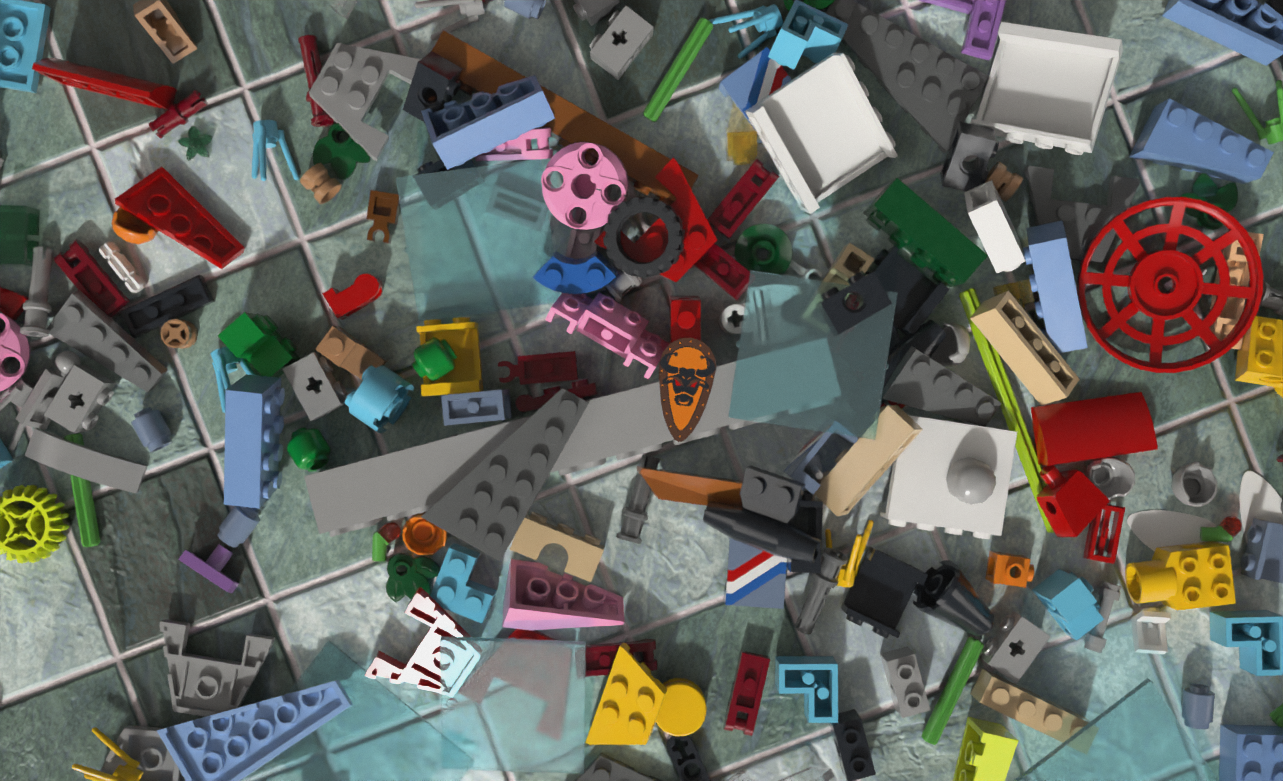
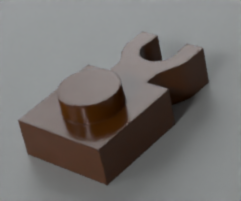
[366,190,402,244]

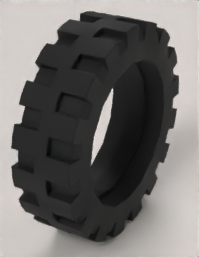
[603,197,685,277]

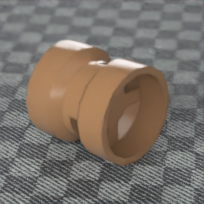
[981,161,1023,202]
[300,163,342,204]

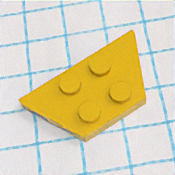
[585,642,667,745]

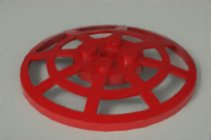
[1077,197,1263,373]

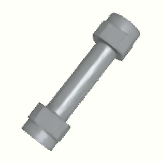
[1084,581,1121,653]

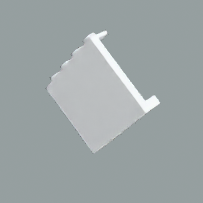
[971,22,1123,155]
[745,53,898,214]
[880,415,1017,539]

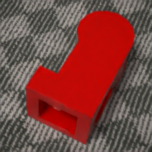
[322,274,383,320]

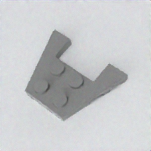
[309,43,421,161]
[160,619,275,717]

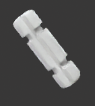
[99,241,146,293]

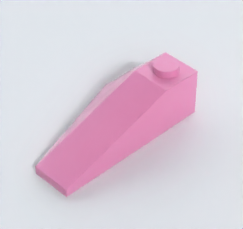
[502,559,624,630]

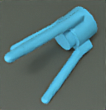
[709,4,783,59]
[251,120,299,181]
[210,346,255,413]

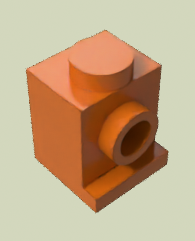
[985,551,1034,588]

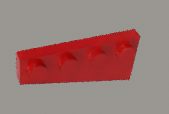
[115,166,245,269]

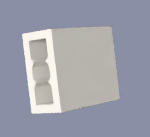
[964,180,1025,273]

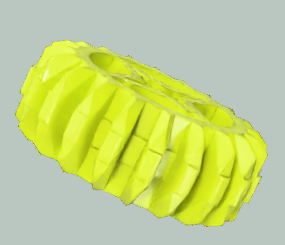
[0,485,70,564]

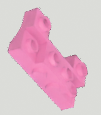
[545,292,669,380]

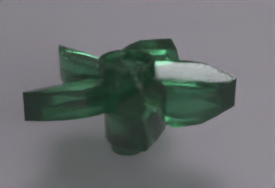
[178,125,213,161]

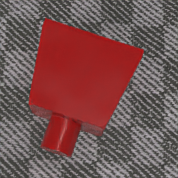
[670,296,701,343]
[1037,465,1110,537]

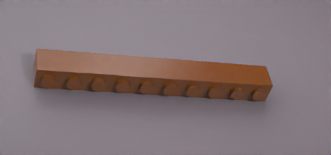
[432,30,699,206]

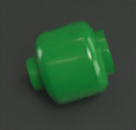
[412,337,457,381]
[287,427,331,472]

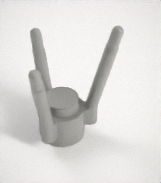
[414,0,485,41]
[0,377,35,450]

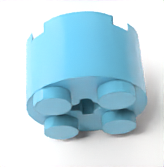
[345,365,414,434]

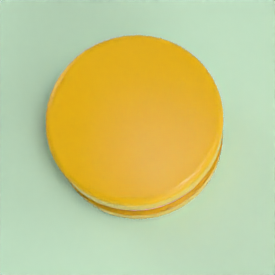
[656,678,707,736]

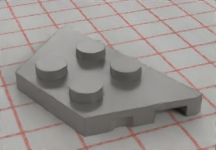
[100,725,186,781]

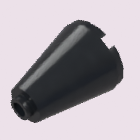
[913,560,994,636]

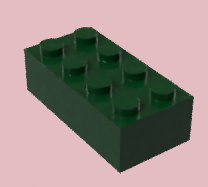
[863,178,988,287]

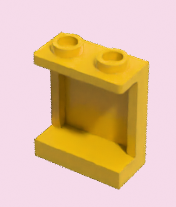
[416,317,484,397]

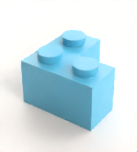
[768,0,848,69]
[430,543,497,623]
[1032,569,1104,641]
[1210,610,1283,676]
[775,656,838,723]

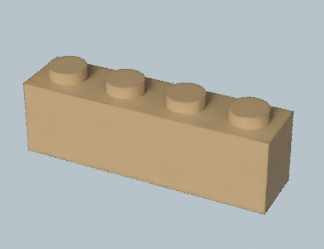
[970,291,1080,405]
[814,405,923,517]
[970,668,1098,753]

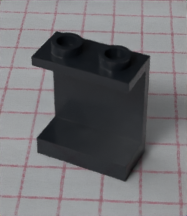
[865,246,950,336]
[787,490,823,573]
[841,546,928,638]

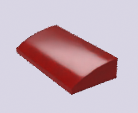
[32,58,177,110]
[1031,392,1158,466]

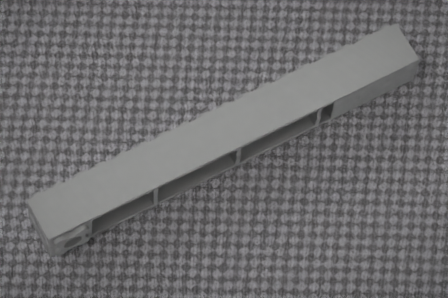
[304,334,841,537]

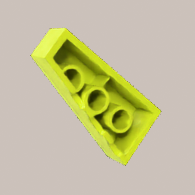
[953,717,1019,781]

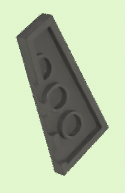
[47,290,168,392]
[879,346,1002,427]

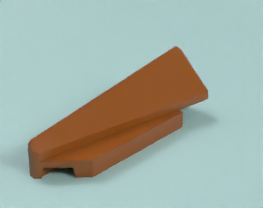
[637,466,743,506]

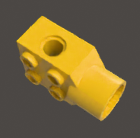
[1235,316,1283,388]
[1125,542,1236,610]

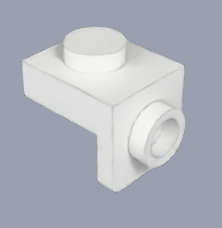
[1131,607,1171,654]

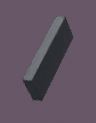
[121,275,215,338]

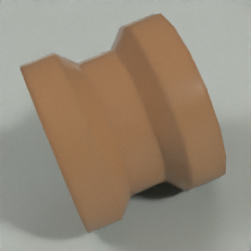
[160,319,198,349]

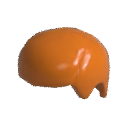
[111,207,158,245]
[402,512,447,555]

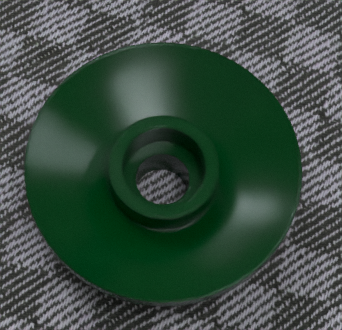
[734,223,793,282]

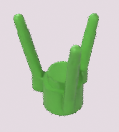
[1231,80,1283,145]

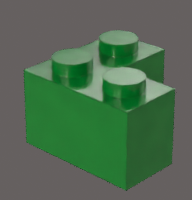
[218,312,300,378]

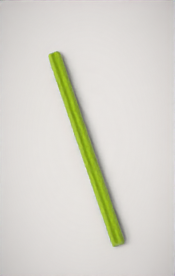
[959,288,1054,533]

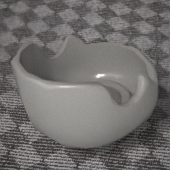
[931,322,970,366]
[1085,456,1135,500]
[946,457,996,505]
[1171,461,1217,507]

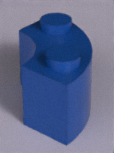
[533,251,618,294]

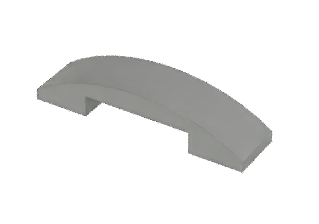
[24,428,148,493]

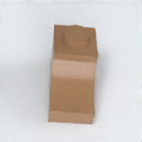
[133,0,197,64]
[315,326,387,381]

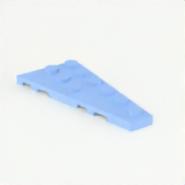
[156,680,354,781]

